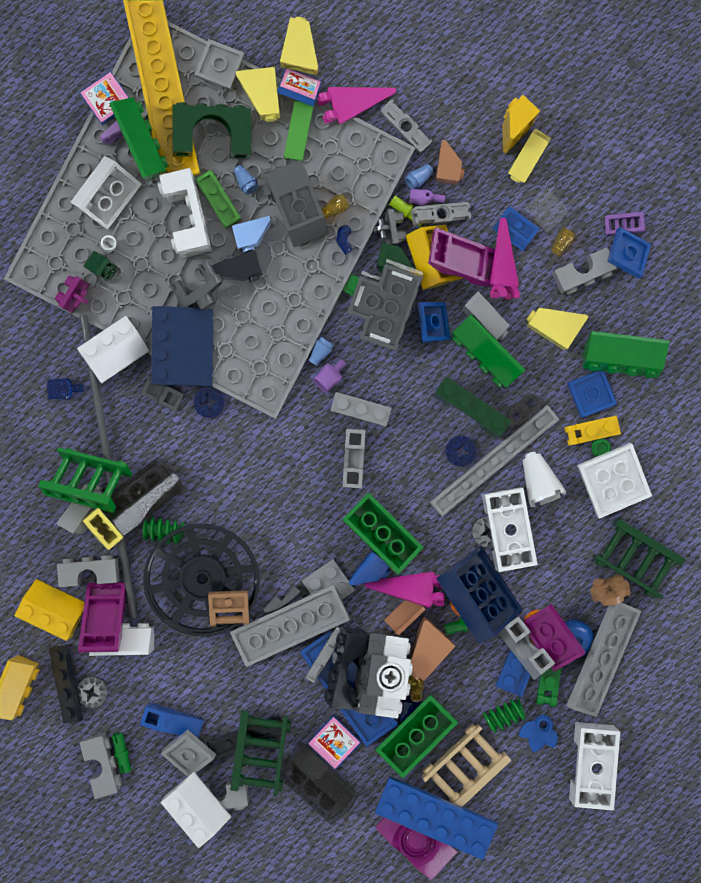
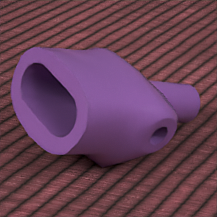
[409,188,445,206]
[313,359,346,393]

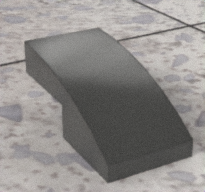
[140,377,184,412]
[263,585,301,613]

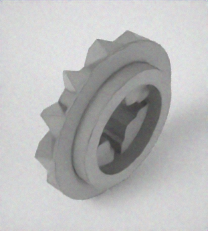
[472,517,493,547]
[77,677,107,708]

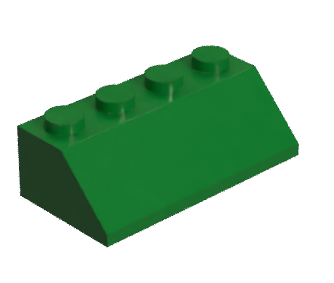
[109,97,169,182]
[451,314,525,389]
[582,331,669,378]
[342,492,423,575]
[375,695,458,778]

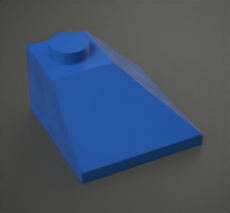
[348,550,391,586]

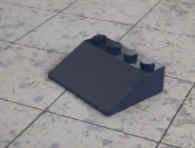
[151,306,213,386]
[436,546,523,644]

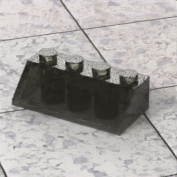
[103,457,185,536]
[274,743,360,824]

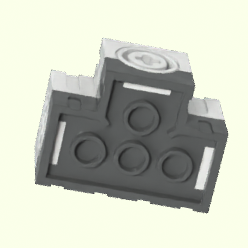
[347,259,423,351]
[353,633,413,718]

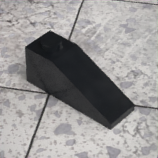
[199,250,263,282]

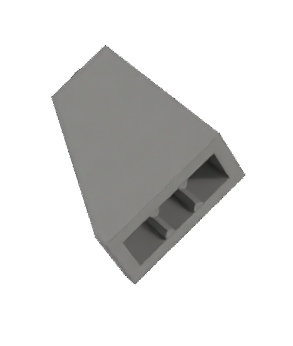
[461,292,510,340]
[57,484,104,534]

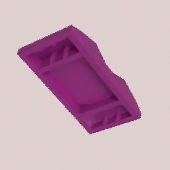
[428,228,495,288]
[78,582,126,653]
[375,817,458,880]

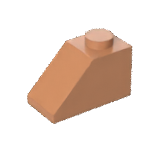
[435,140,465,185]

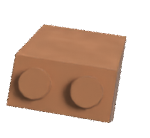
[409,616,455,681]

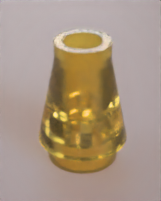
[321,193,350,219]
[550,227,576,257]
[408,676,425,702]

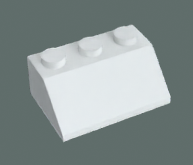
[71,156,141,230]
[77,316,149,384]
[89,623,154,656]
[161,772,231,849]

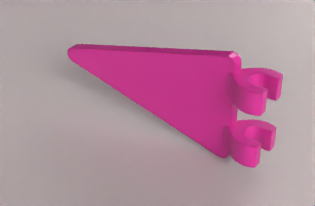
[316,87,396,124]
[490,218,520,300]
[365,572,445,608]

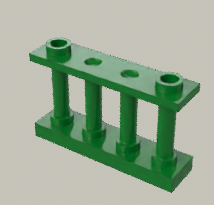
[38,448,132,513]

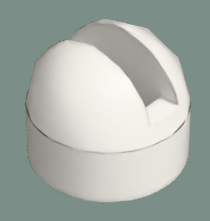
[101,235,117,252]

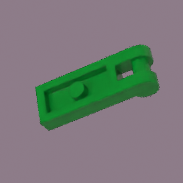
[536,667,562,707]

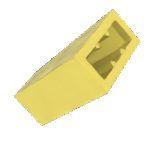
[280,17,319,76]
[236,67,280,122]
[508,129,551,183]
[526,308,588,351]
[83,508,123,550]

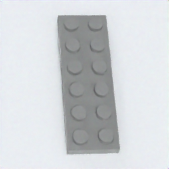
[230,584,351,667]
[566,602,641,717]

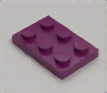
[523,604,586,672]

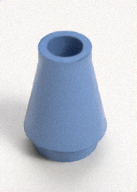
[405,164,434,189]
[233,165,258,195]
[308,336,334,366]

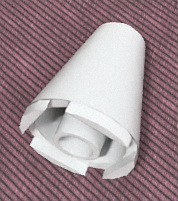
[523,452,566,507]

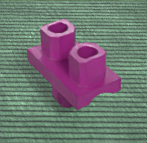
[55,276,90,313]

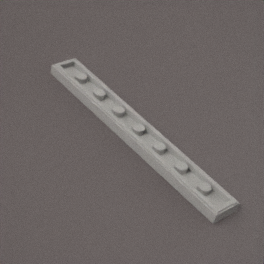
[430,405,559,517]

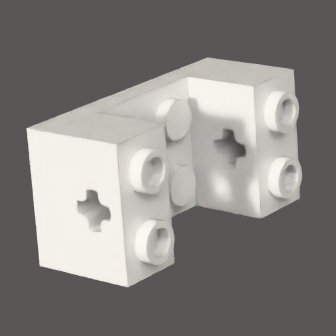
[157,168,212,258]
[482,488,537,572]
[569,722,620,810]

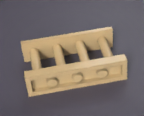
[422,723,511,807]

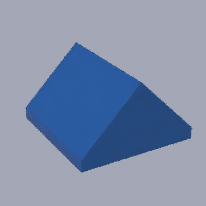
[416,302,451,344]

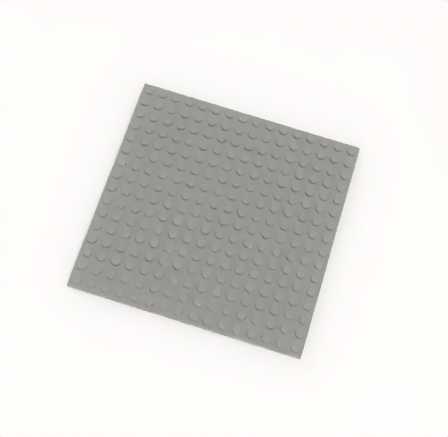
[4,21,416,419]

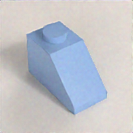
[232,216,271,253]

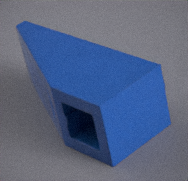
[140,702,204,738]

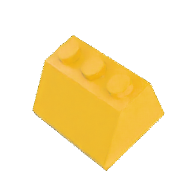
[502,95,540,154]
[406,224,463,290]
[14,579,85,641]
[0,655,40,720]

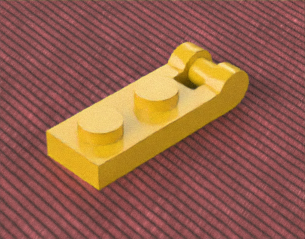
[564,415,621,446]

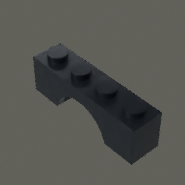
[324,627,369,710]

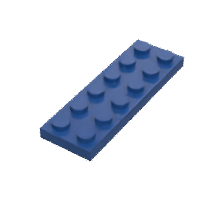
[300,629,398,747]
[375,776,498,860]

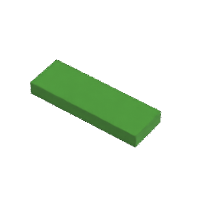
[284,101,314,162]
[195,170,242,230]

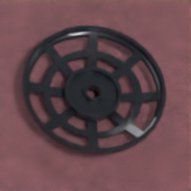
[143,523,260,637]

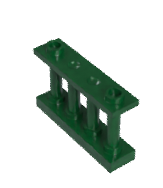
[592,518,686,599]
[230,709,292,797]

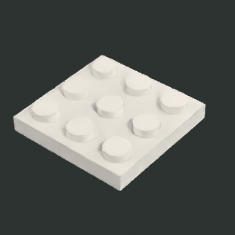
[577,443,652,519]

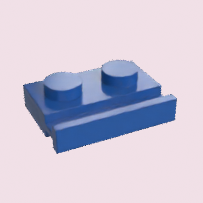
[492,206,540,251]
[495,650,531,697]

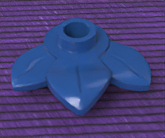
[519,715,558,752]

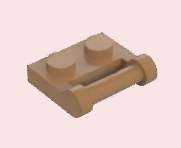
[208,590,249,627]

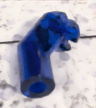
[336,225,353,255]

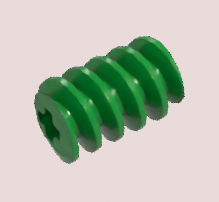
[142,517,185,545]
[483,696,526,734]

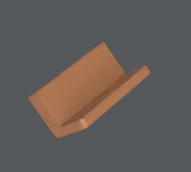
[384,600,426,636]

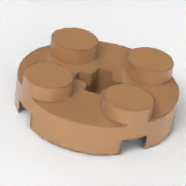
[590,575,631,606]

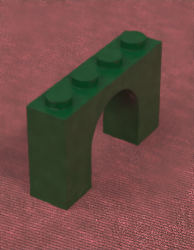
[171,102,251,159]
[432,377,511,438]

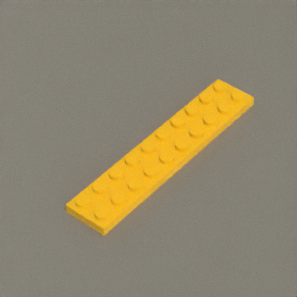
[123,0,201,176]

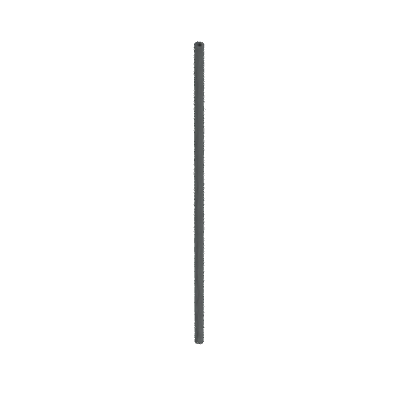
[80,315,138,619]

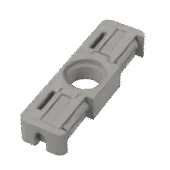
[381,100,432,154]
[411,202,471,226]
[305,626,341,683]

